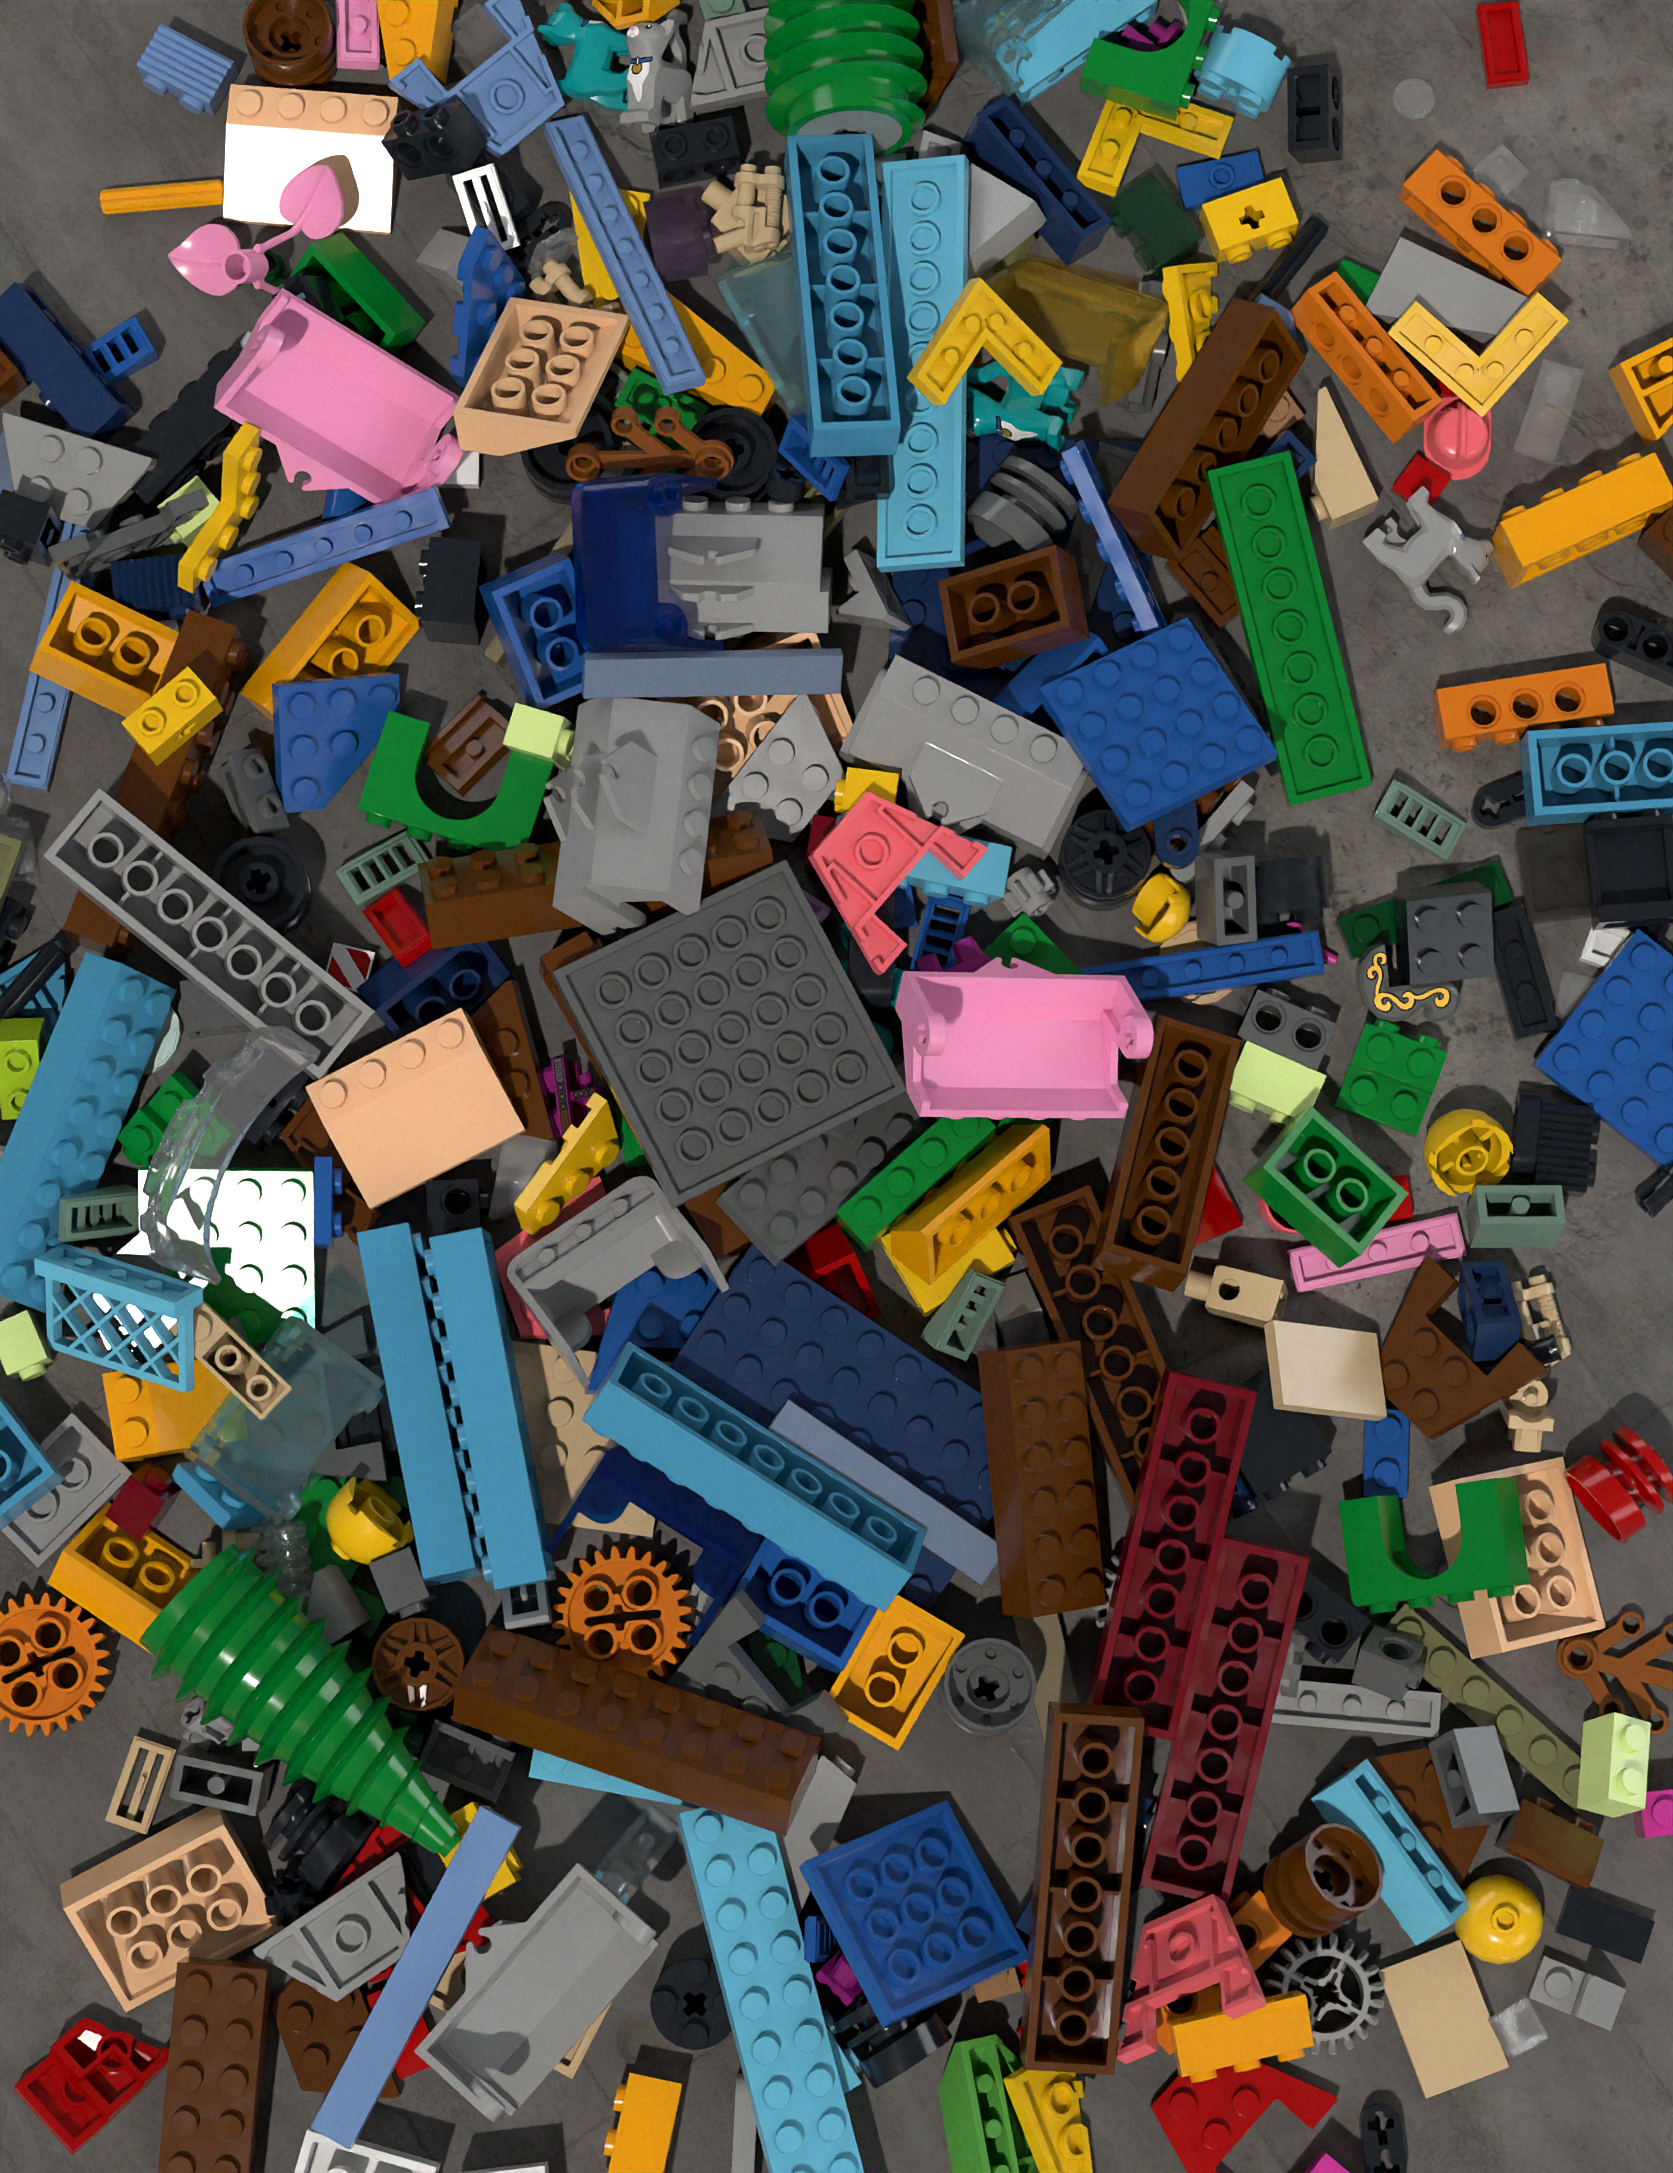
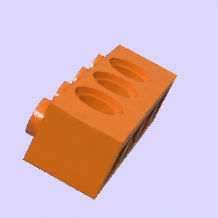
[1398,149,1562,298]
[1290,271,1443,445]
[1431,663,1615,752]
[1131,1889,1293,2055]

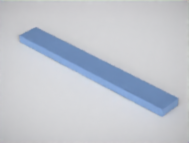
[543,114,706,395]
[5,511,114,793]
[310,1805,522,2150]

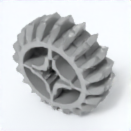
[1263,1933,1384,2055]

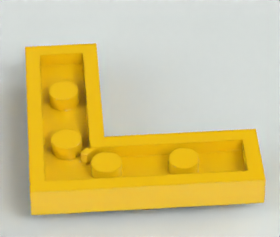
[1077,100,1234,197]
[906,277,1063,406]
[1387,291,1569,417]
[178,422,262,594]

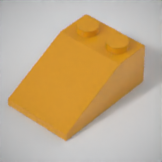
[102,1360,249,1464]
[828,1595,965,1751]

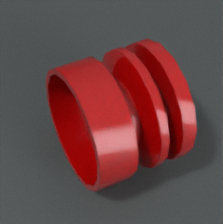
[1563,1425,1673,1544]

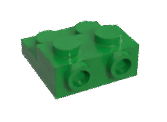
[1333,1019,1448,1138]
[117,1070,240,1167]

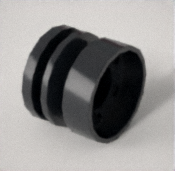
[1058,809,1151,911]
[260,1780,378,1892]
[832,1993,953,2089]

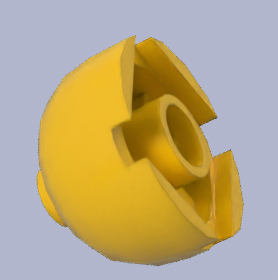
[1423,1108,1513,1197]
[326,1477,415,1565]
[1454,1874,1544,1965]

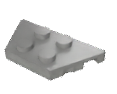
[688,8,769,113]
[2,412,158,530]
[710,694,846,843]
[253,1852,411,2002]

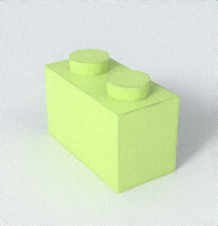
[503,703,576,770]
[1228,1041,1326,1129]
[1577,1712,1651,1818]

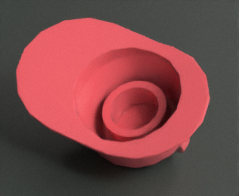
[1423,388,1492,481]

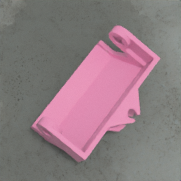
[214,288,464,504]
[895,957,1154,1120]

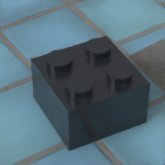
[414,537,488,646]
[1393,881,1495,986]

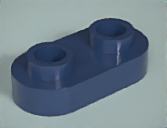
[1152,800,1200,870]

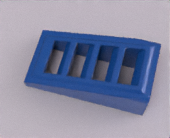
[84,316,159,384]
[778,413,850,501]
[909,895,971,971]
[804,1914,841,1963]

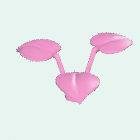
[168,165,344,296]

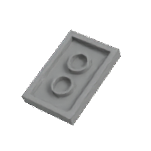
[1,1413,133,1569]

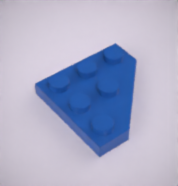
[449,225,526,390]
[272,671,400,813]

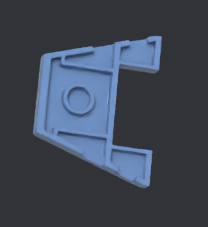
[387,0,565,160]

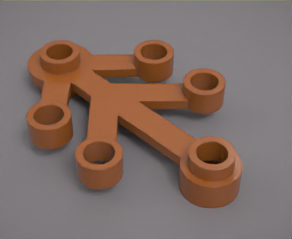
[566,406,734,501]
[1556,1612,1673,1735]

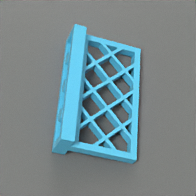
[34,1243,203,1393]

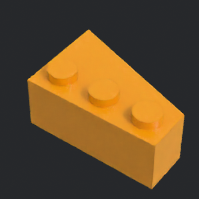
[376,0,458,86]
[1608,337,1673,447]

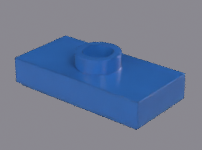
[1175,151,1265,212]

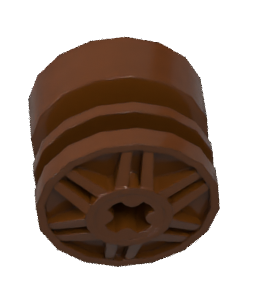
[242,0,337,91]
[371,1618,470,1712]
[1263,1823,1383,1939]

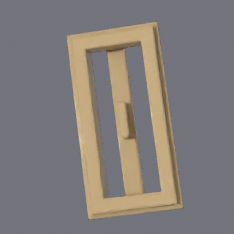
[105,1736,178,1835]

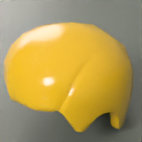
[1132,873,1192,943]

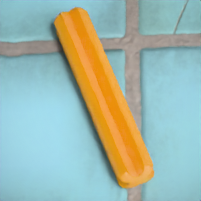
[100,179,224,214]

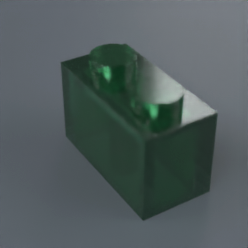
[1108,172,1202,279]

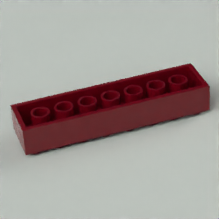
[1085,1368,1257,1742]
[1139,1533,1310,1906]

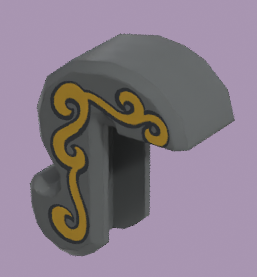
[1356,941,1460,1022]

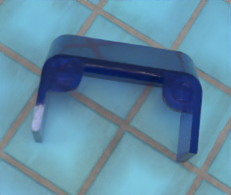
[571,473,724,653]
[544,1445,759,1646]

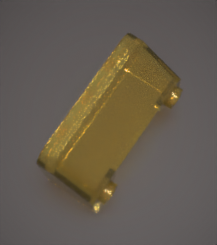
[984,258,1168,407]

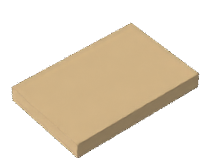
[1264,1320,1387,1421]
[1377,1939,1509,2099]

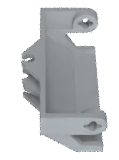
[595,494,833,640]
[838,655,1088,861]
[543,698,720,942]
[414,1863,661,2122]

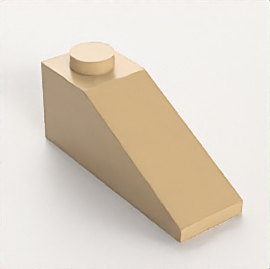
[1308,387,1379,531]

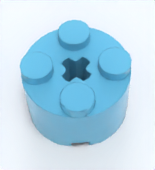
[1194,25,1291,119]

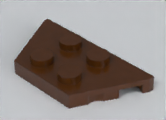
[909,0,959,121]
[470,979,560,1141]
[1343,1747,1490,1887]
[270,1979,401,2099]

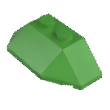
[938,2034,1039,2173]

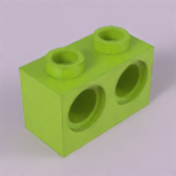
[0,1018,47,1120]

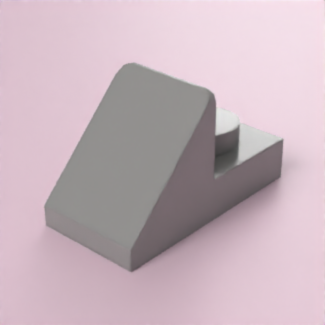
[835,549,911,631]
[1526,1956,1626,2031]

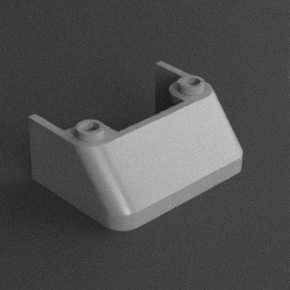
[507,1176,730,1388]

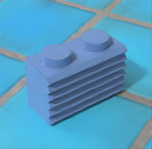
[136,24,239,116]

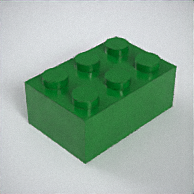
[1242,1106,1409,1268]

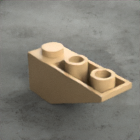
[169,1301,293,1421]

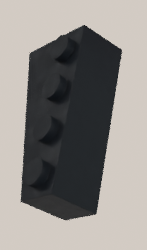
[124,347,242,508]

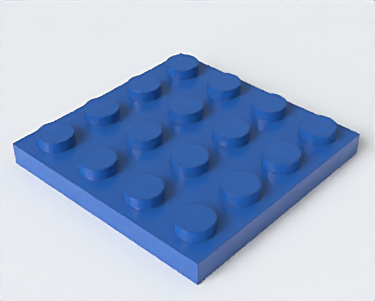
[1038,617,1278,833]
[1532,929,1673,1168]
[799,1800,1028,2028]

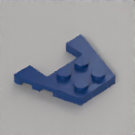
[585,1265,719,1395]

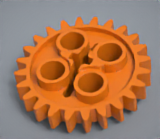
[552,1546,695,1680]
[0,1593,112,1737]

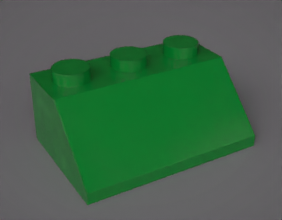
[282,232,426,358]

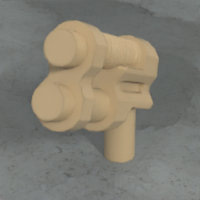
[712,164,785,254]
[529,259,623,314]
[1511,1274,1572,1366]

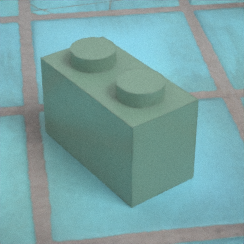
[1466,1185,1566,1248]

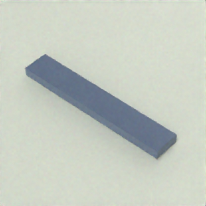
[582,648,843,699]
[767,1399,998,1585]

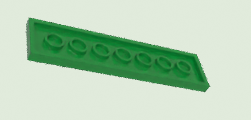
[1204,451,1373,806]

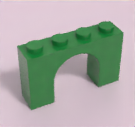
[1079,0,1221,121]
[357,710,554,855]
[836,1117,996,1256]
[1338,1477,1530,1614]

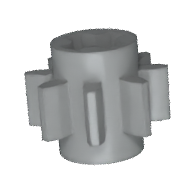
[1003,867,1056,920]
[181,1697,233,1752]

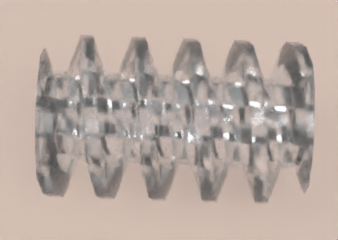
[250,1516,314,1611]

